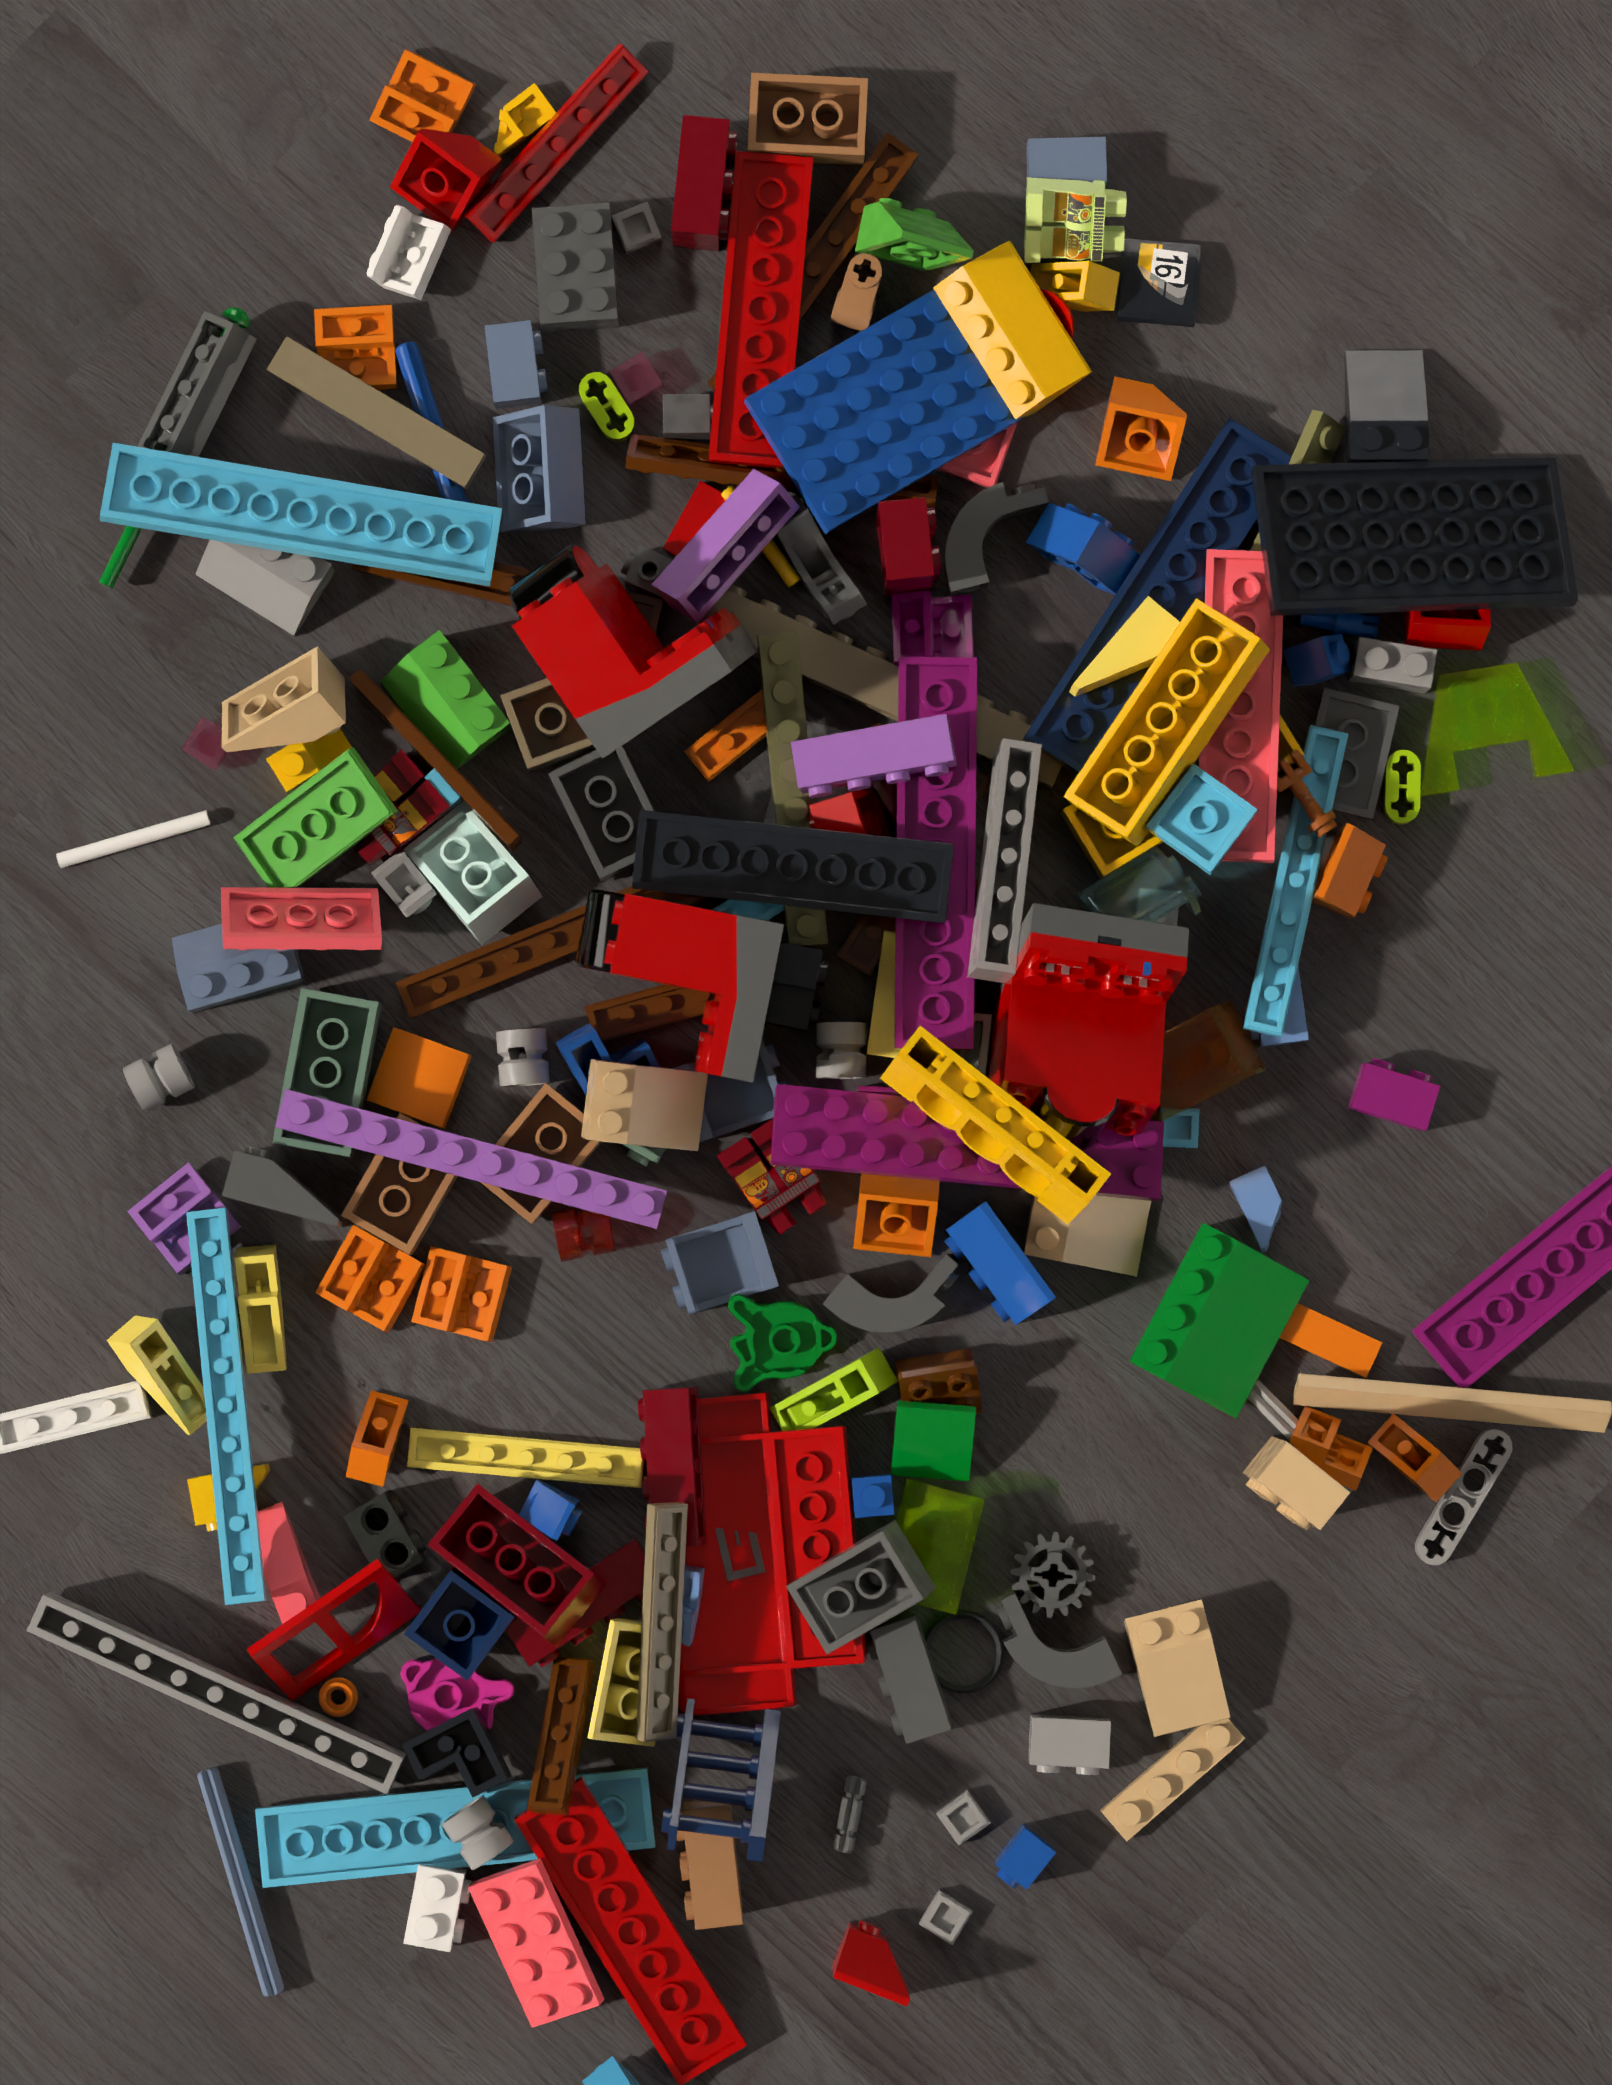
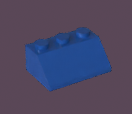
[944,1201,1056,1325]

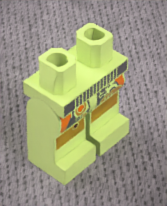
[1024,177,1127,263]

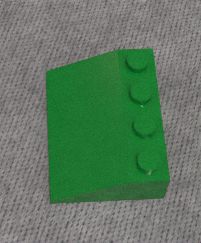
[1129,1223,1310,1419]

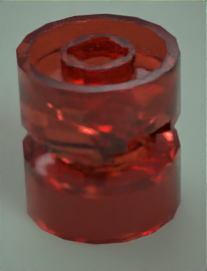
[552,1209,616,1262]

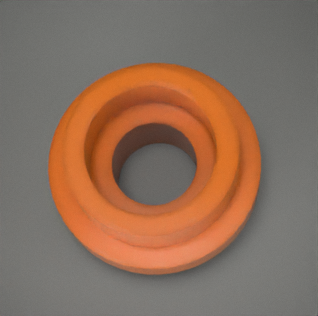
[319,1677,358,1717]

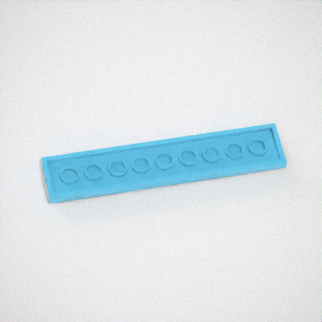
[100,443,502,586]
[255,1767,655,1888]

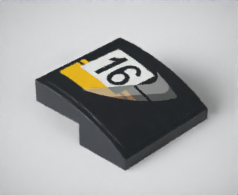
[1117,238,1201,327]

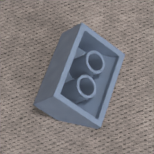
[493,405,586,533]
[171,924,306,1013]

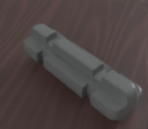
[833,1775,867,1853]

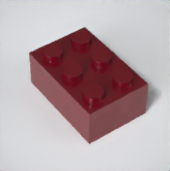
[671,115,737,251]
[876,497,941,597]

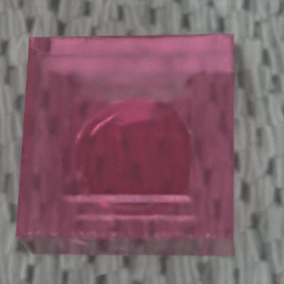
[609,351,663,407]
[181,716,228,771]

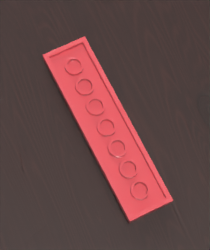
[1198,549,1283,863]

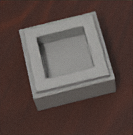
[612,202,662,254]
[936,1789,991,1846]
[919,1889,973,1945]

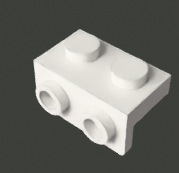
[367,205,451,300]
[403,1863,472,1952]

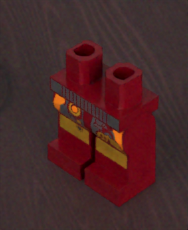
[356,749,452,866]
[717,1119,827,1235]

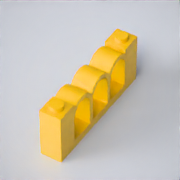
[880,1026,1111,1224]

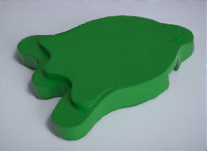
[728,1293,838,1392]

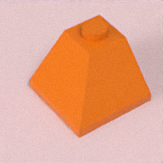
[1095,376,1187,481]

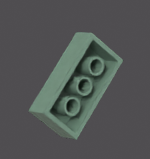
[272,988,382,1158]

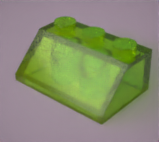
[896,1478,985,1615]

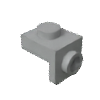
[371,849,437,917]

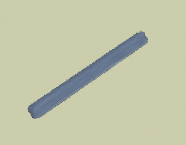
[197,1767,284,1997]

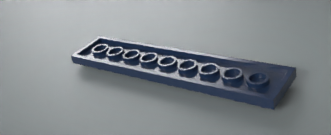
[1023,417,1292,775]

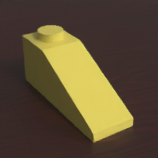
[1069,596,1180,697]
[107,1316,207,1435]

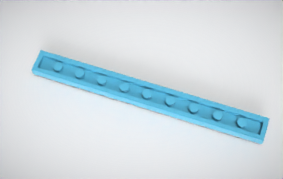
[186,1208,267,1605]

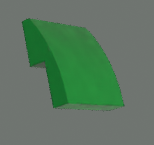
[891,1401,976,1481]

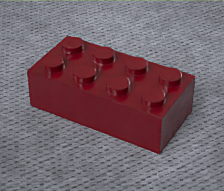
[428,1483,606,1648]

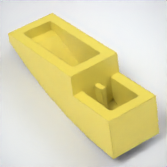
[867,930,901,1058]
[234,1244,287,1374]

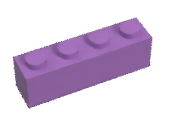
[651,469,799,623]
[791,714,957,798]

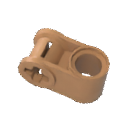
[830,253,882,331]

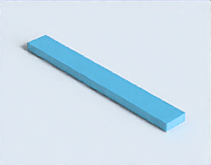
[1243,725,1348,1038]

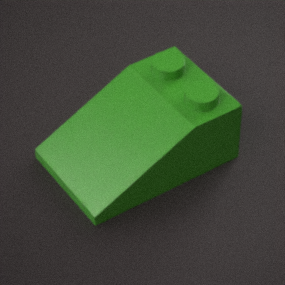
[855,198,974,272]

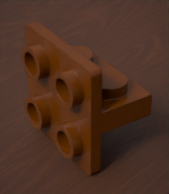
[895,1348,982,1414]

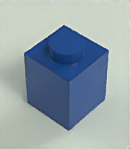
[1284,634,1352,687]
[851,1473,894,1518]
[994,1824,1056,1890]

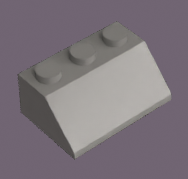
[195,540,336,636]

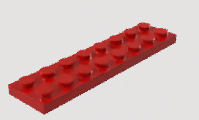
[708,151,813,469]
[514,1776,747,2085]

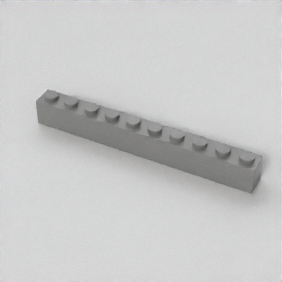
[27,1592,406,1794]

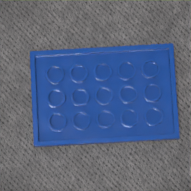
[743,290,1023,535]

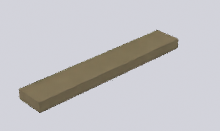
[266,336,486,489]
[636,1502,688,1742]

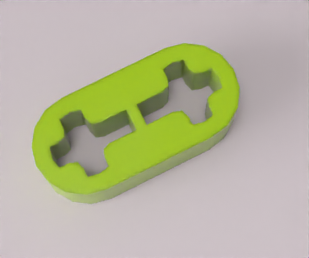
[579,372,635,442]
[1383,750,1421,825]

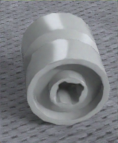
[816,1022,867,1079]
[496,1028,550,1087]
[123,1043,195,1113]
[441,1795,514,1870]

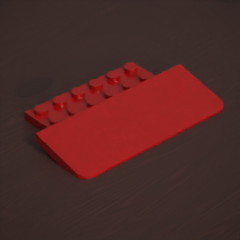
[678,1392,867,1715]

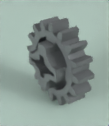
[1010,1531,1095,1618]

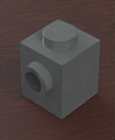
[621,545,673,604]

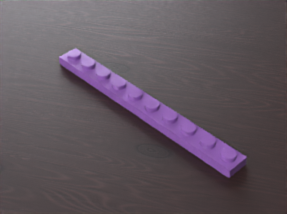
[275,1089,667,1229]

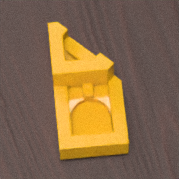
[494,83,556,157]

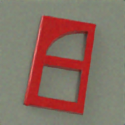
[247,1559,421,1701]

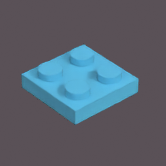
[1146,763,1258,875]

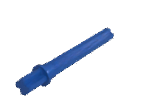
[395,341,471,503]

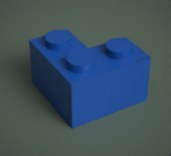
[1026,503,1141,595]
[555,1023,660,1097]

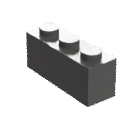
[866,1613,953,1744]

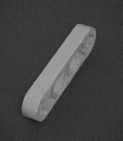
[1415,1429,1513,1565]

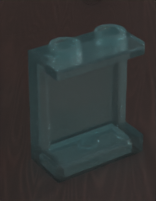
[1077,846,1202,922]

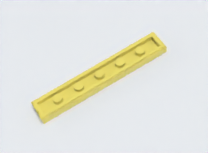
[407,1428,644,1488]

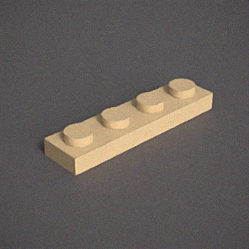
[1100,1719,1246,1841]

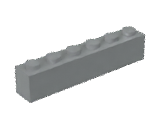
[967,738,1042,983]

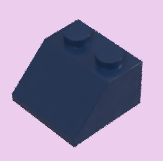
[404,1567,515,1681]

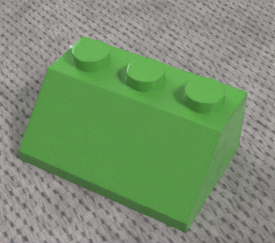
[380,630,512,769]

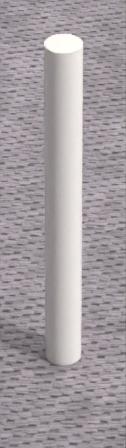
[56,810,211,868]

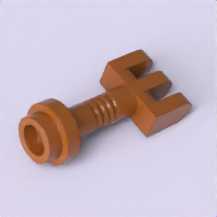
[1277,749,1338,838]

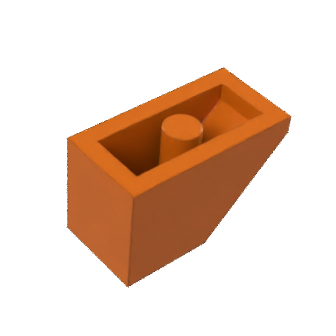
[346,1390,409,1487]
[1368,1414,1462,1502]

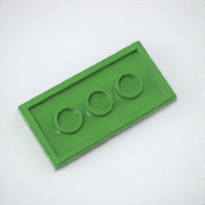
[233,747,398,888]

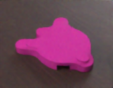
[400,1658,515,1764]

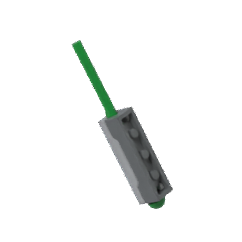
[99,307,257,589]

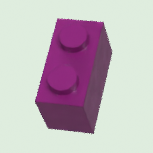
[1347,1058,1440,1132]

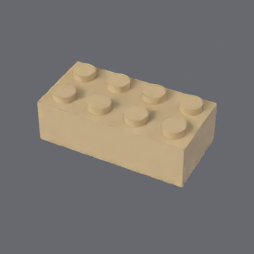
[1242,1436,1350,1530]

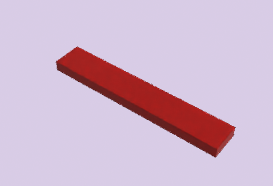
[464,44,649,243]

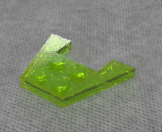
[1420,662,1575,797]

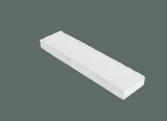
[0,1381,152,1454]

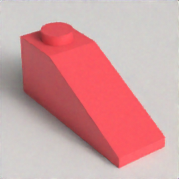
[258,1501,320,1624]

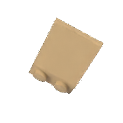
[222,646,346,752]
[581,1059,708,1151]
[1022,1195,1151,1277]
[1124,1599,1231,1737]

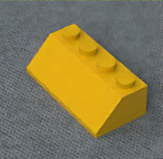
[933,241,1092,419]

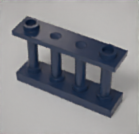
[661,1698,781,1862]

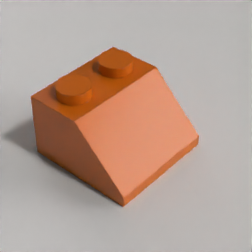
[1312,823,1388,919]
[853,1174,940,1257]

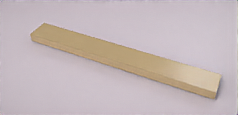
[1293,1373,1612,1433]

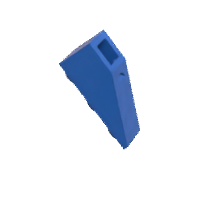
[519,1479,583,1541]

